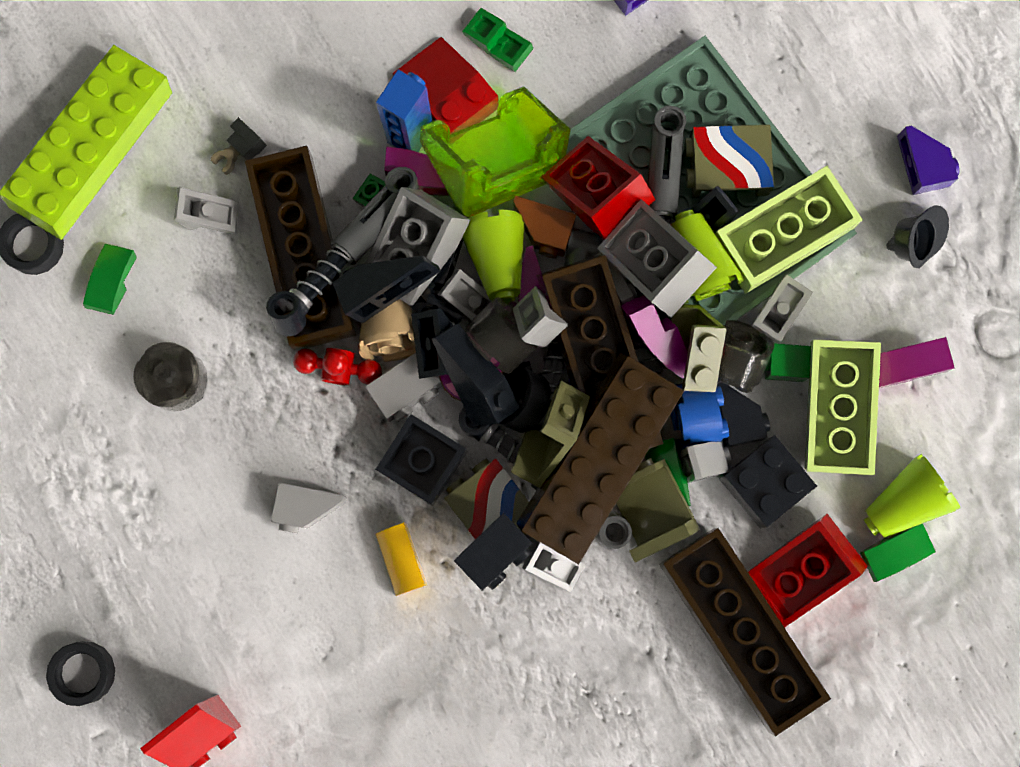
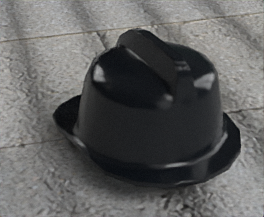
[886,205,949,268]

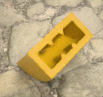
[375,522,427,596]

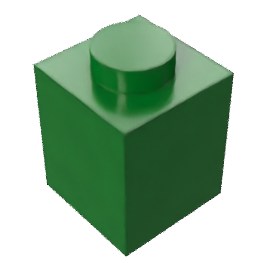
[760,343,811,382]

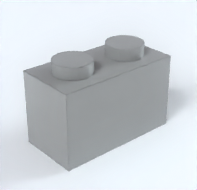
[365,353,442,422]

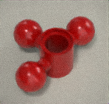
[293,348,382,385]

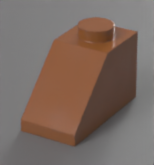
[513,196,577,259]

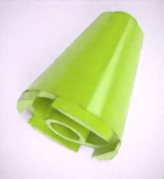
[462,210,524,304]
[671,210,744,304]
[863,454,961,538]

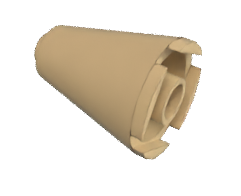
[358,299,416,362]

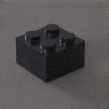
[375,414,468,506]
[719,435,817,529]
[454,513,532,591]

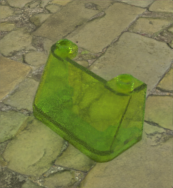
[420,86,571,217]

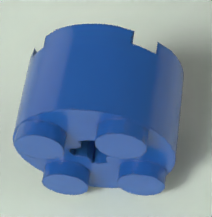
[670,383,729,450]

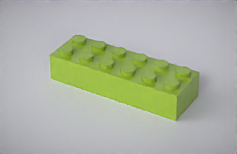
[0,44,172,240]

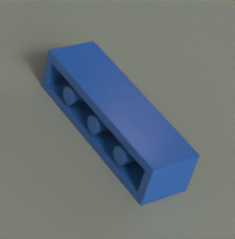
[376,69,434,152]

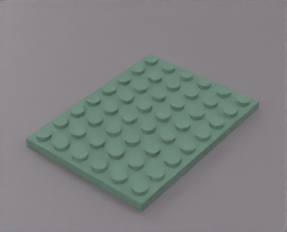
[553,35,857,328]

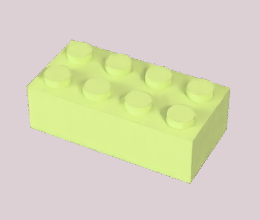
[715,166,863,294]
[804,340,881,475]

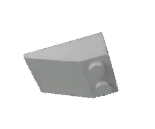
[365,187,470,305]
[597,199,717,317]

